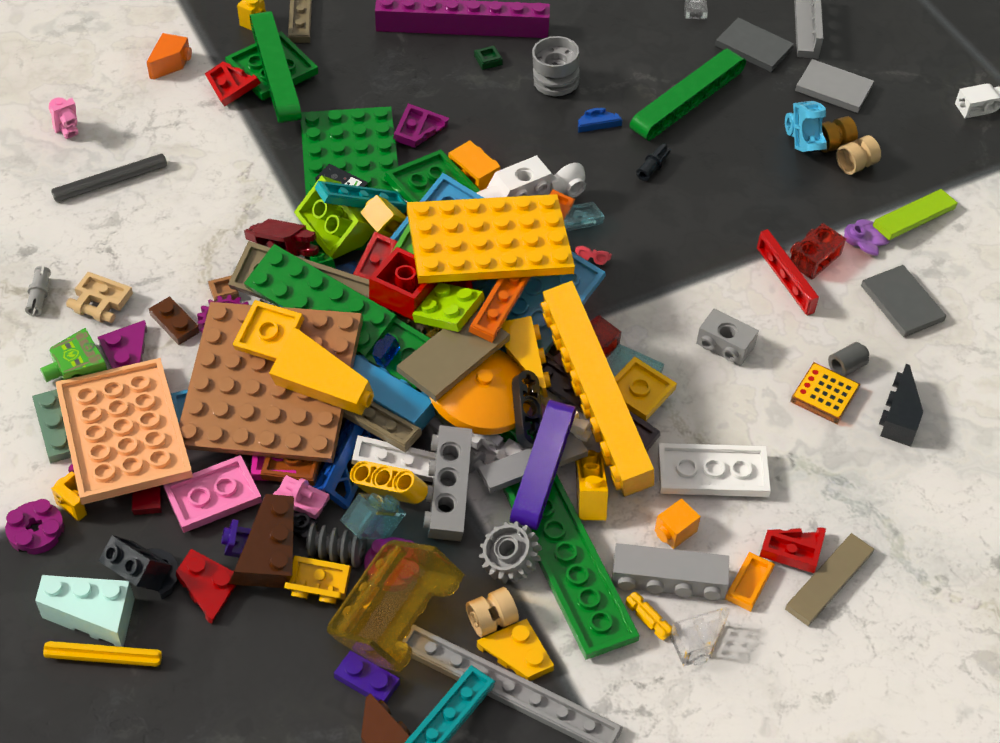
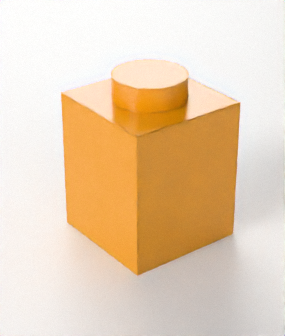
[654,498,701,549]

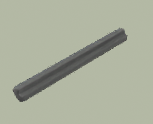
[51,153,167,202]

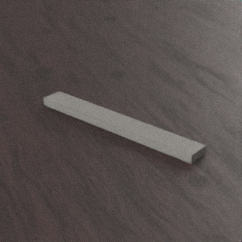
[398,624,623,743]

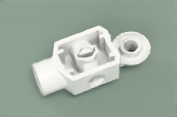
[476,155,586,198]

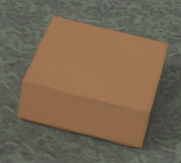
[208,275,239,302]

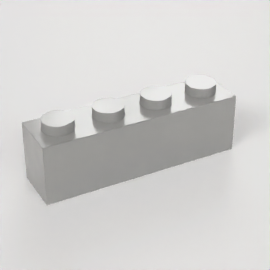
[612,543,729,600]

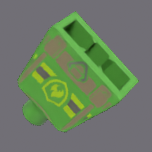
[40,328,107,383]

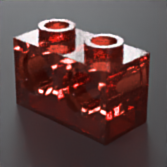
[790,223,846,280]

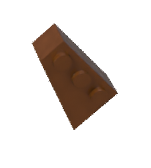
[229,494,294,588]

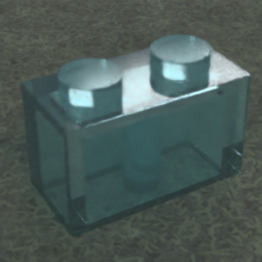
[340,493,406,539]

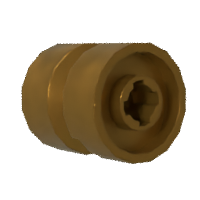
[821,116,858,153]

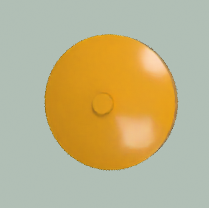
[429,350,531,435]

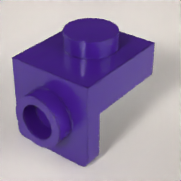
[221,519,251,558]

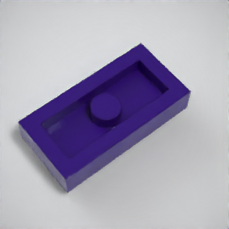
[334,650,400,703]

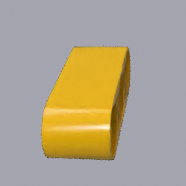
[350,461,428,504]

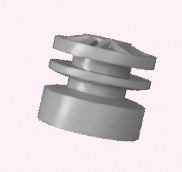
[532,36,580,96]

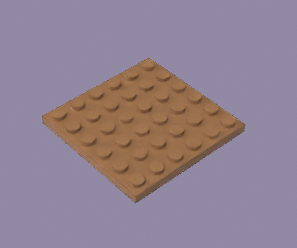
[179,302,363,463]

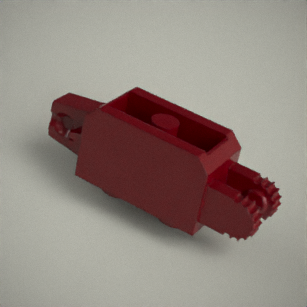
[244,219,319,256]

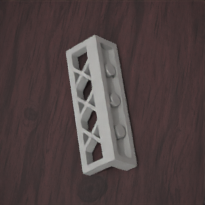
[794,0,823,59]

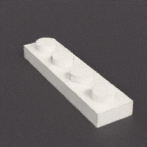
[351,435,456,486]

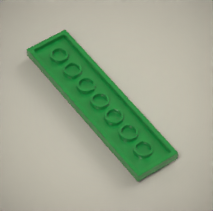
[503,473,640,660]

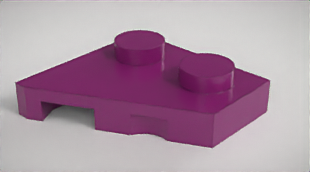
[393,103,449,148]

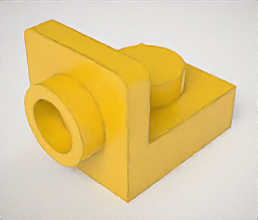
[51,472,87,522]

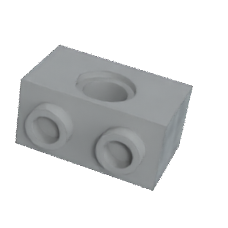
[696,308,759,366]

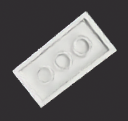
[658,443,771,497]

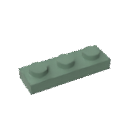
[32,389,71,463]

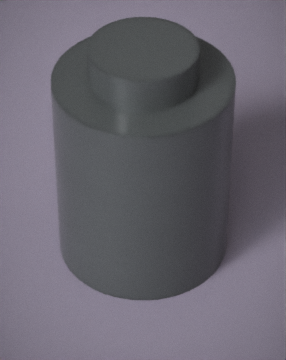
[828,342,869,377]

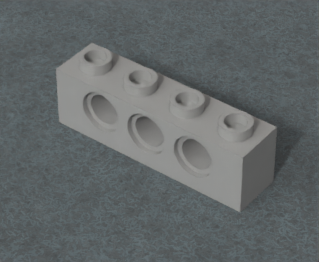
[423,425,472,542]

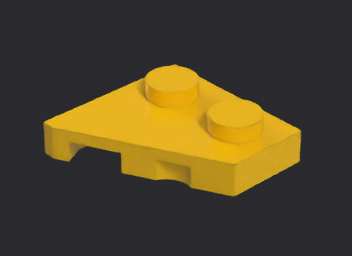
[477,618,554,681]

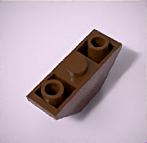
[361,693,411,743]

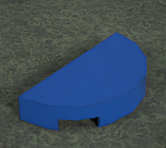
[578,108,622,133]

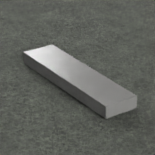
[478,433,588,493]

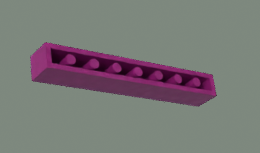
[375,0,550,38]

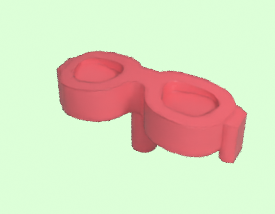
[575,246,612,265]

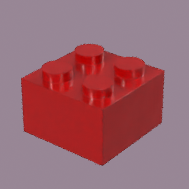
[369,247,441,320]

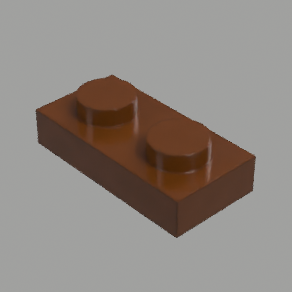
[149,296,200,345]

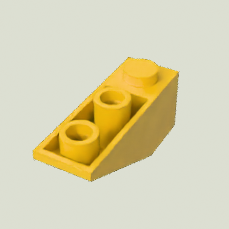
[502,316,551,398]
[575,450,608,520]

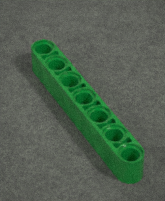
[249,11,302,123]
[629,48,746,141]

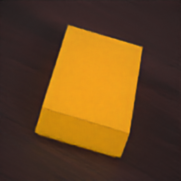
[725,552,775,612]

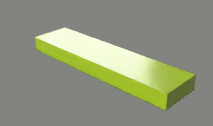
[873,189,958,240]

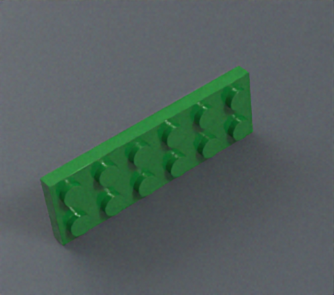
[244,244,397,358]

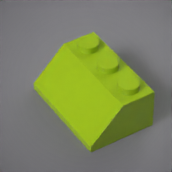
[294,175,375,259]

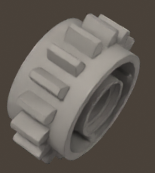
[479,521,542,584]

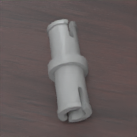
[25,266,51,316]

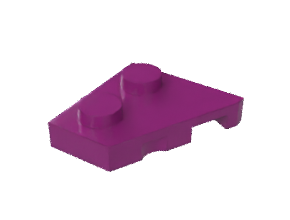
[98,320,147,369]

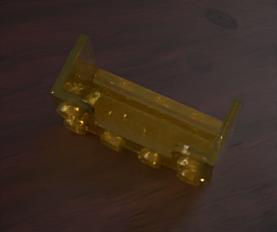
[327,540,465,672]

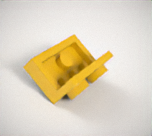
[284,555,351,604]

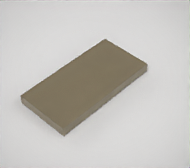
[397,310,510,402]

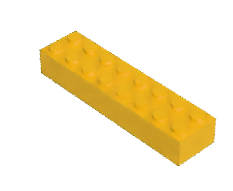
[540,281,654,497]

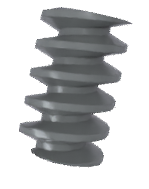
[305,522,368,568]

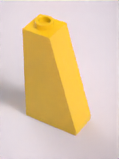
[269,328,374,416]

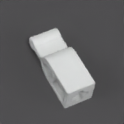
[955,84,1000,119]

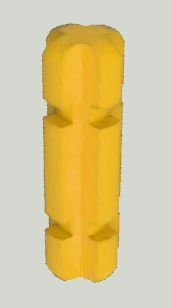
[625,592,673,640]

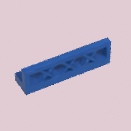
[313,419,381,509]

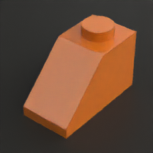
[147,33,192,79]

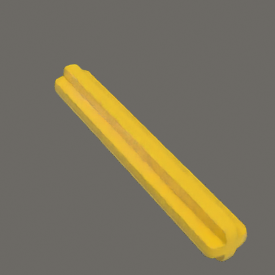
[43,641,162,667]

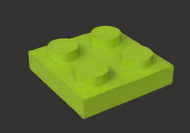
[412,282,485,332]

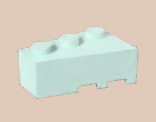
[35,575,135,647]

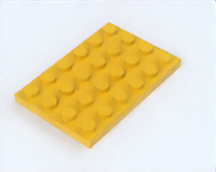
[407,194,575,284]

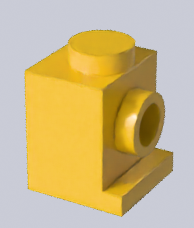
[237,0,266,30]

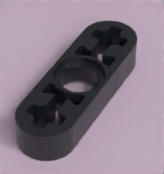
[512,370,543,449]

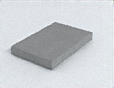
[795,59,874,113]

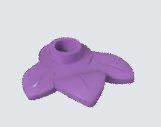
[844,219,890,256]

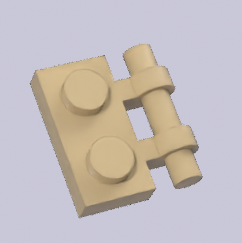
[66,272,133,323]

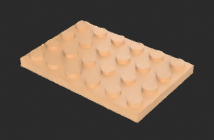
[55,358,193,505]

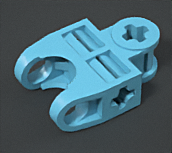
[785,101,827,152]

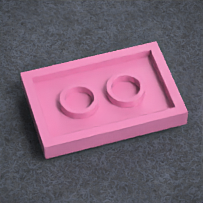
[163,455,262,533]

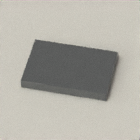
[715,18,794,72]
[861,265,947,337]

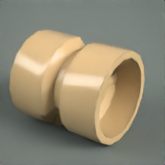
[836,135,881,175]
[466,587,519,637]

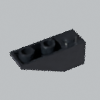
[879,364,923,447]

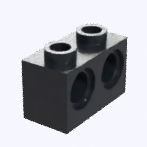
[99,535,172,591]

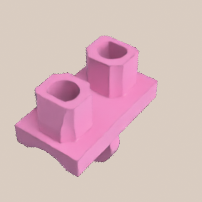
[49,97,78,139]
[273,475,330,519]

